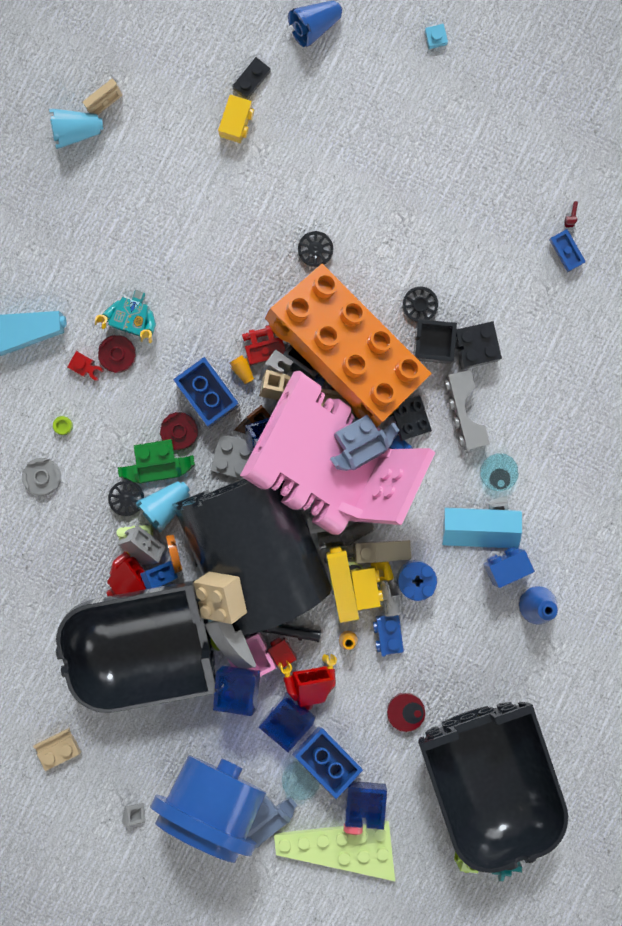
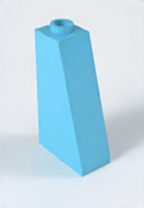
[0,311,67,356]

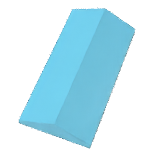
[442,508,522,548]

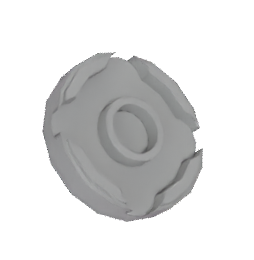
[22,458,61,496]

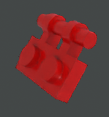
[242,325,285,365]

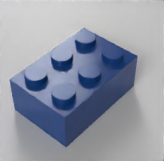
[173,357,240,428]
[292,726,363,799]

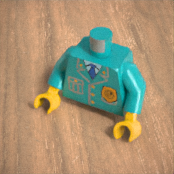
[95,290,156,343]

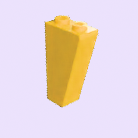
[326,546,359,623]

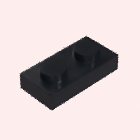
[232,57,271,100]

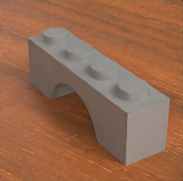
[444,370,490,450]

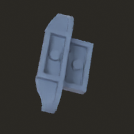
[330,415,399,471]
[248,795,298,848]

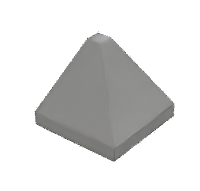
[488,496,508,510]
[122,803,145,826]

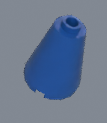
[288,0,342,47]
[519,586,558,625]

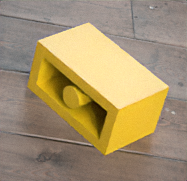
[218,94,255,144]
[351,567,383,610]

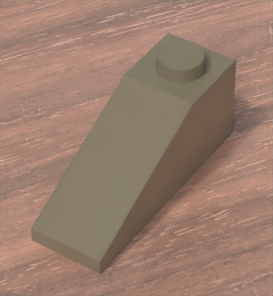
[353,540,411,563]

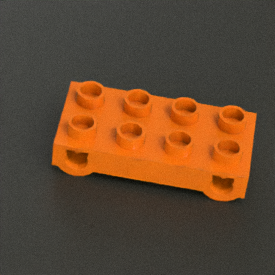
[265,264,432,428]

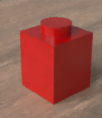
[268,637,297,668]

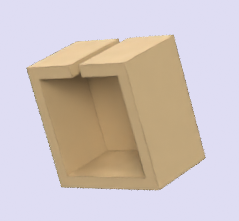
[193,572,247,624]

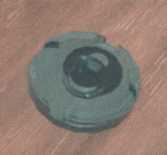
[480,453,519,491]
[282,761,320,800]

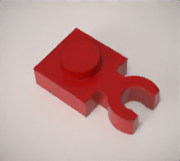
[67,351,104,381]

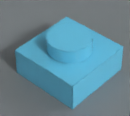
[425,24,448,49]

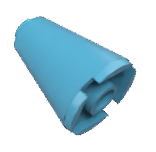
[49,109,103,149]
[136,481,190,533]

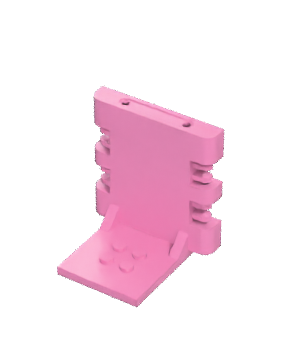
[240,371,435,535]

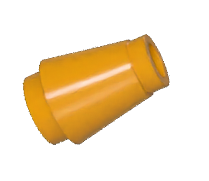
[229,355,255,384]
[339,631,358,650]

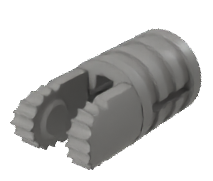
[380,579,402,616]

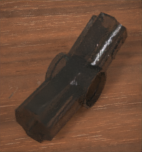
[317,522,376,549]

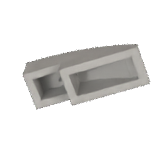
[205,620,257,670]

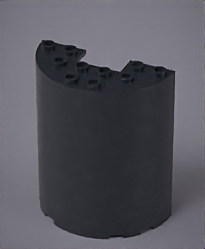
[172,479,332,635]

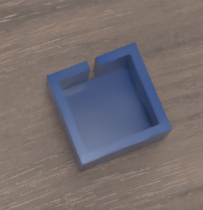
[483,547,535,588]

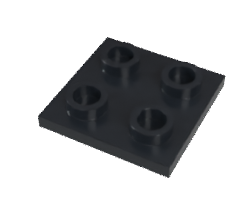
[387,395,432,441]

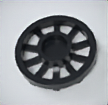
[298,231,333,267]
[402,286,438,322]
[108,480,144,516]

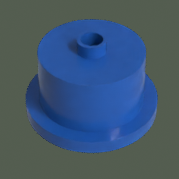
[150,755,266,863]

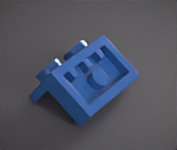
[373,615,404,657]

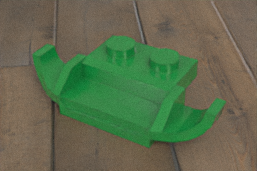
[117,439,195,483]

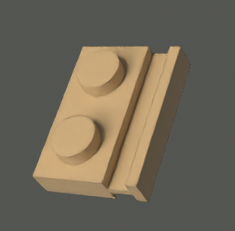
[82,78,122,115]
[33,728,81,771]

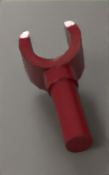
[564,201,578,228]

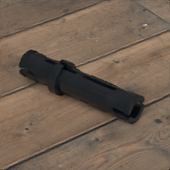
[262,624,321,643]

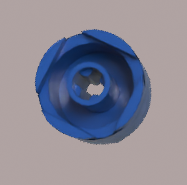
[397,560,437,601]

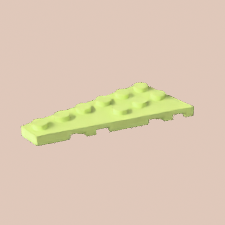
[274,821,395,881]

